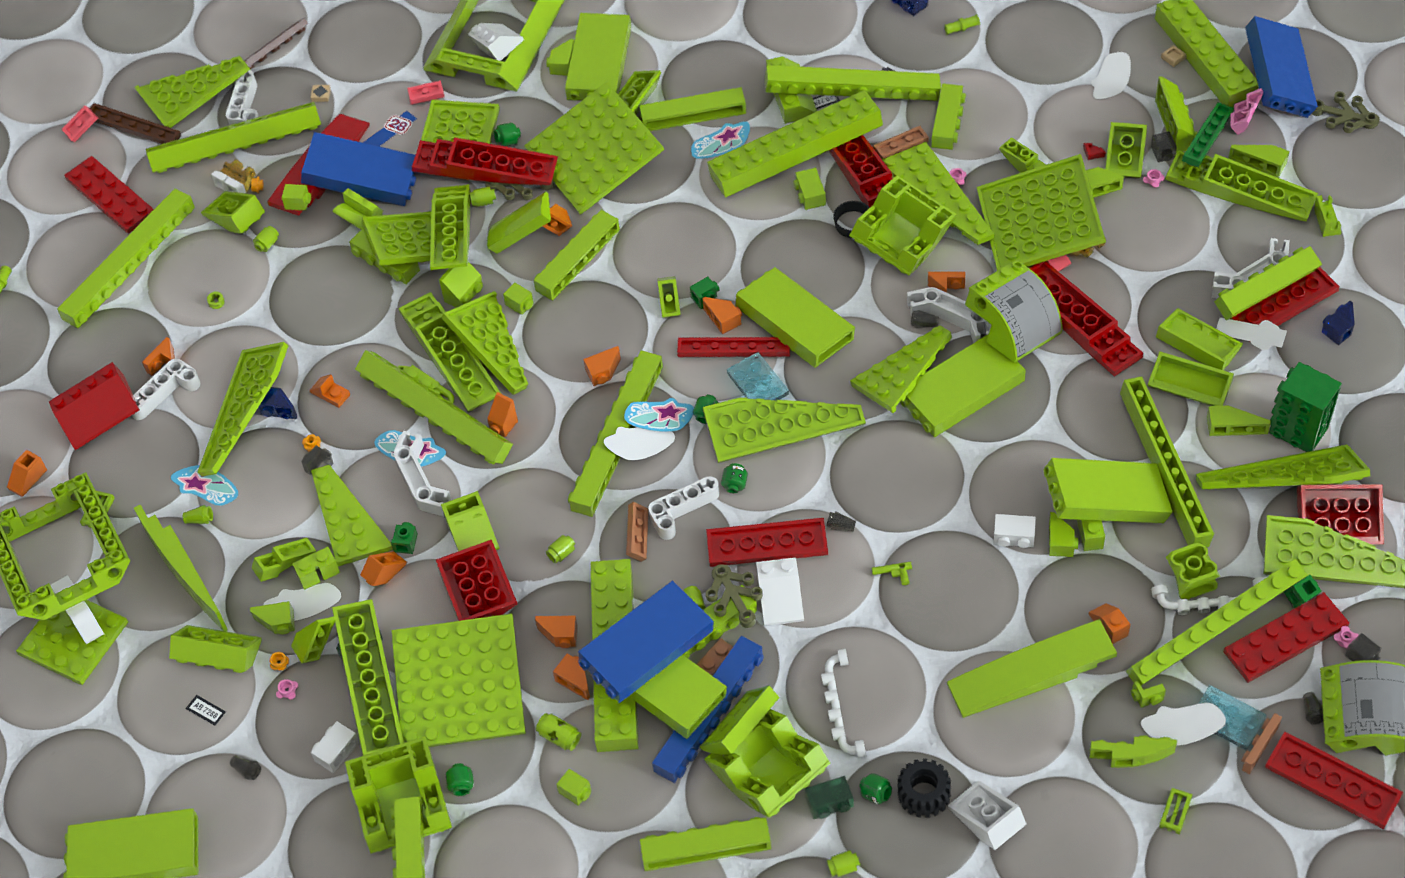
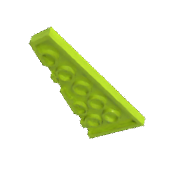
[311,465,393,567]

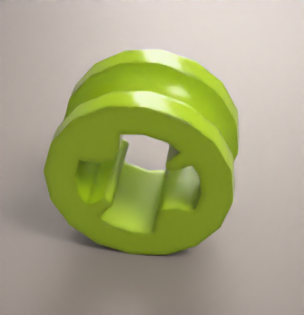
[207,291,225,309]

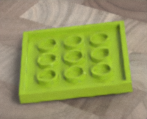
[421,100,500,144]
[362,211,431,266]
[16,600,128,685]

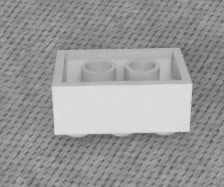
[468,23,524,61]

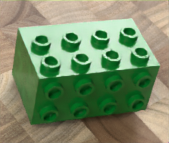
[1269,362,1342,452]

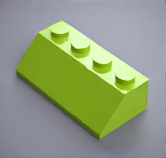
[766,56,817,124]
[1155,76,1198,153]
[169,625,262,673]

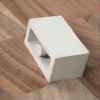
[993,514,1035,548]
[311,721,359,774]

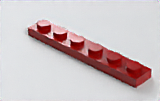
[677,337,790,357]

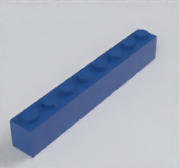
[652,636,764,783]

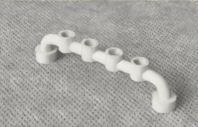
[1151,577,1266,615]
[821,648,866,758]

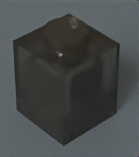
[1151,131,1177,162]
[1345,633,1381,661]

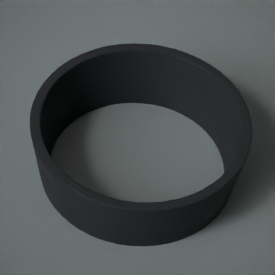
[833,201,870,238]

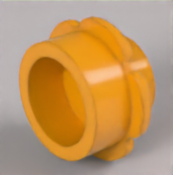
[251,176,264,194]
[302,434,321,452]
[269,652,289,671]

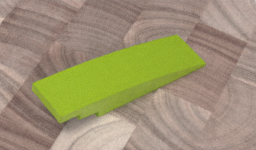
[1165,150,1318,221]
[430,184,470,270]
[399,292,500,412]
[134,504,228,631]
[947,619,1117,718]

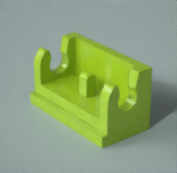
[1313,195,1341,237]

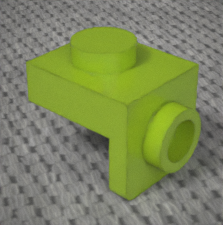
[1131,680,1166,708]

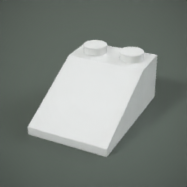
[756,557,804,626]
[948,780,1026,850]

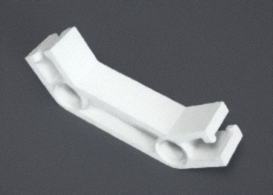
[1211,238,1290,298]
[907,287,991,343]
[394,431,452,517]

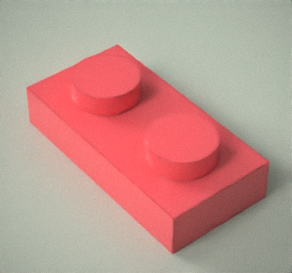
[407,80,445,105]
[61,105,98,142]

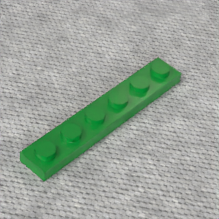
[1182,102,1234,168]

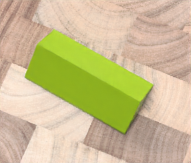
[618,70,661,115]

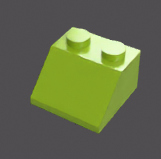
[439,262,483,308]

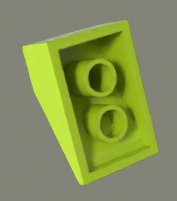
[1105,122,1147,178]
[201,191,265,234]

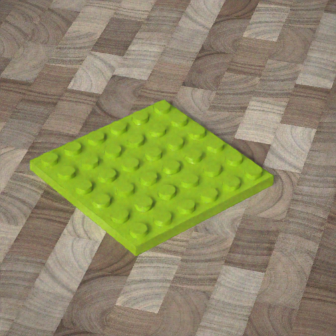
[524,81,665,215]
[977,154,1106,271]
[391,614,526,747]

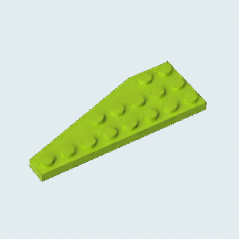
[882,142,994,245]
[197,342,288,477]
[703,397,866,463]
[1196,444,1370,489]
[1263,515,1405,588]

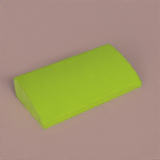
[487,192,551,254]
[1156,308,1243,370]
[1147,351,1234,406]
[700,685,780,755]

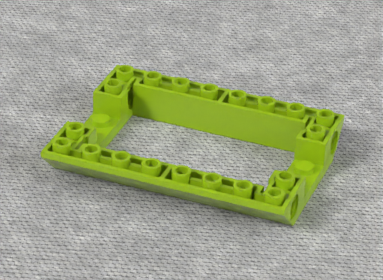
[423,0,564,92]
[0,472,130,620]

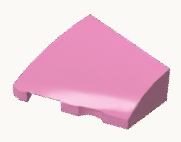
[1231,88,1263,135]

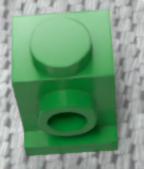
[690,276,720,309]
[391,522,418,554]
[1284,575,1322,608]

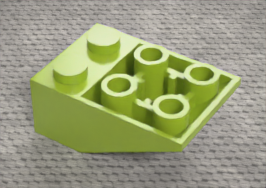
[441,491,500,551]

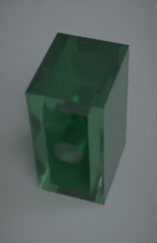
[805,776,854,819]

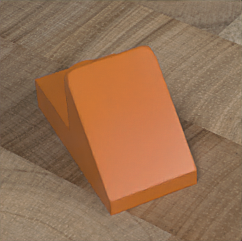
[928,271,965,293]
[142,337,175,376]
[309,374,350,408]

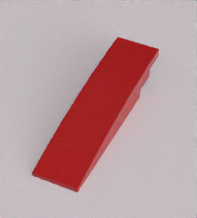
[267,113,370,216]
[829,135,893,208]
[412,137,558,185]
[1029,261,1143,377]

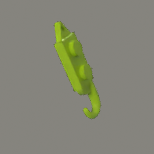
[398,365,455,404]

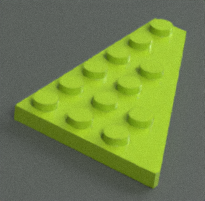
[134,56,250,128]
[442,291,528,395]
[850,325,952,413]

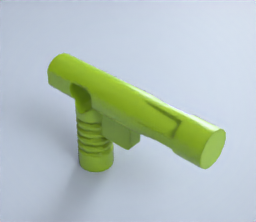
[872,561,912,585]

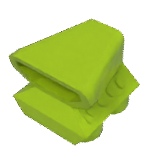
[332,188,383,230]
[1166,542,1221,600]

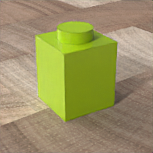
[282,184,311,210]
[503,282,534,315]
[556,769,591,806]

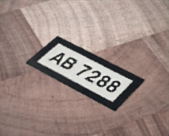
[813,95,840,109]
[185,695,226,726]

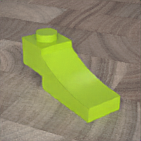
[252,538,316,582]

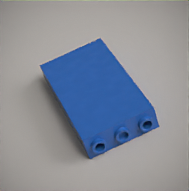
[1245,16,1318,118]
[301,132,418,206]
[578,580,714,703]

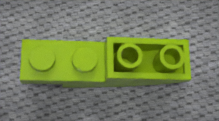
[999,137,1046,173]
[1089,735,1177,768]

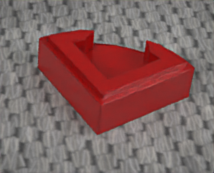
[1083,143,1106,160]

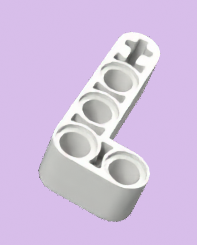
[226,70,259,125]
[132,359,201,420]
[648,476,719,540]
[51,575,104,644]

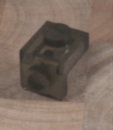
[301,446,334,475]

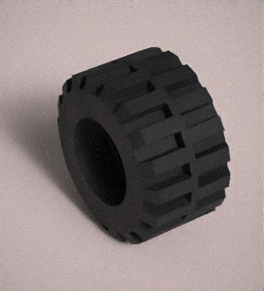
[897,759,951,818]

